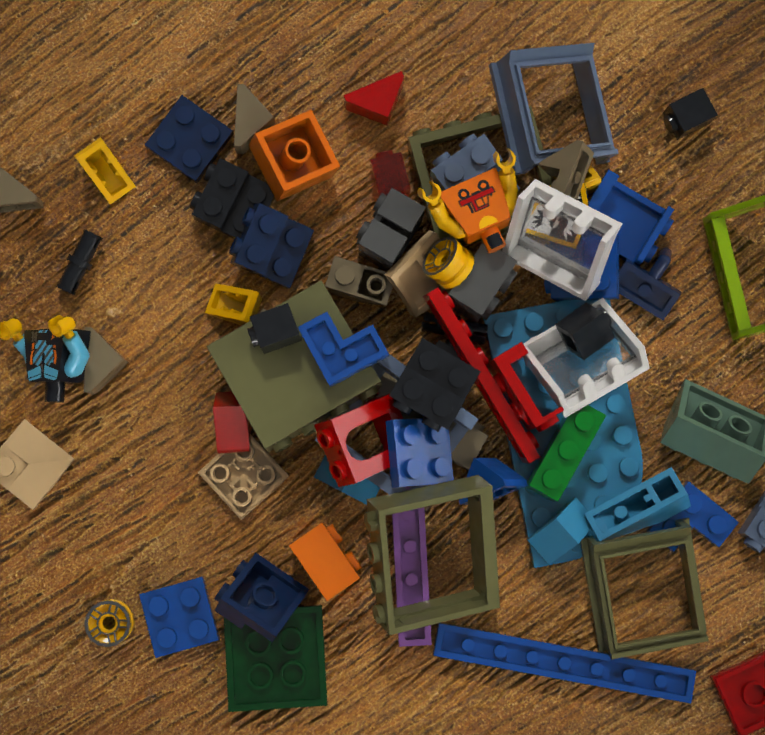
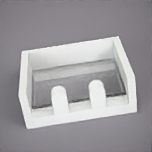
[502,179,623,301]
[523,298,650,418]

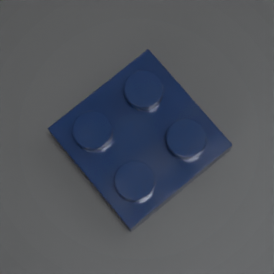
[145,95,234,183]

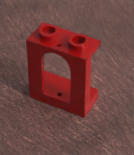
[487,342,564,433]
[314,394,403,487]

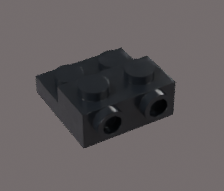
[190,158,275,239]
[389,338,481,432]

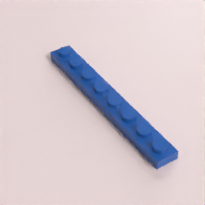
[433,623,696,704]

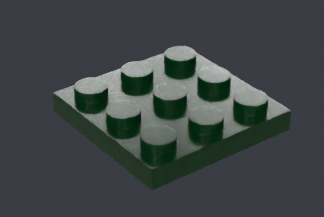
[224,605,328,712]

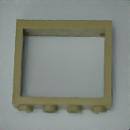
[407,106,553,246]
[364,475,500,636]

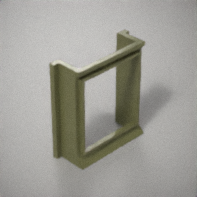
[580,518,709,659]

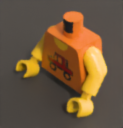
[417,148,518,253]

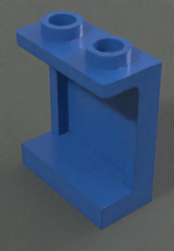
[584,170,674,265]

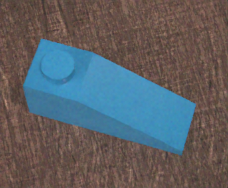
[584,467,691,541]

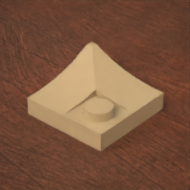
[384,230,452,317]
[0,419,74,510]

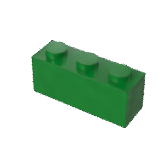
[526,405,606,502]

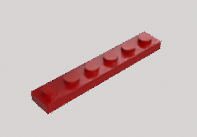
[423,287,540,464]

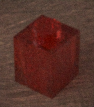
[370,150,411,198]

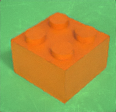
[249,109,341,202]
[289,522,362,601]

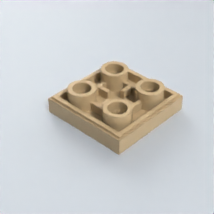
[198,434,289,520]

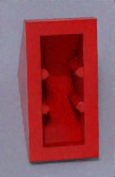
[344,71,404,126]
[213,391,250,453]

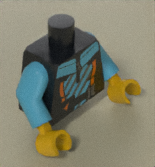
[0,315,91,403]

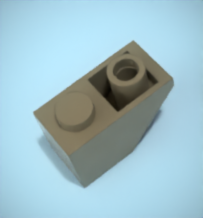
[325,256,393,306]

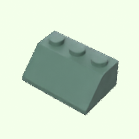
[660,379,765,484]

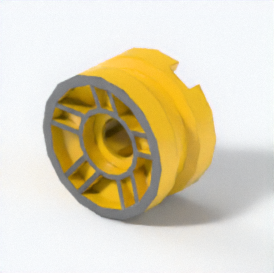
[422,237,474,289]
[84,599,135,647]

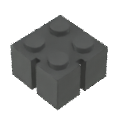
[356,188,426,271]
[449,243,518,323]

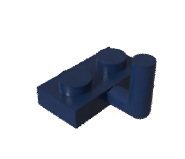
[619,247,681,320]

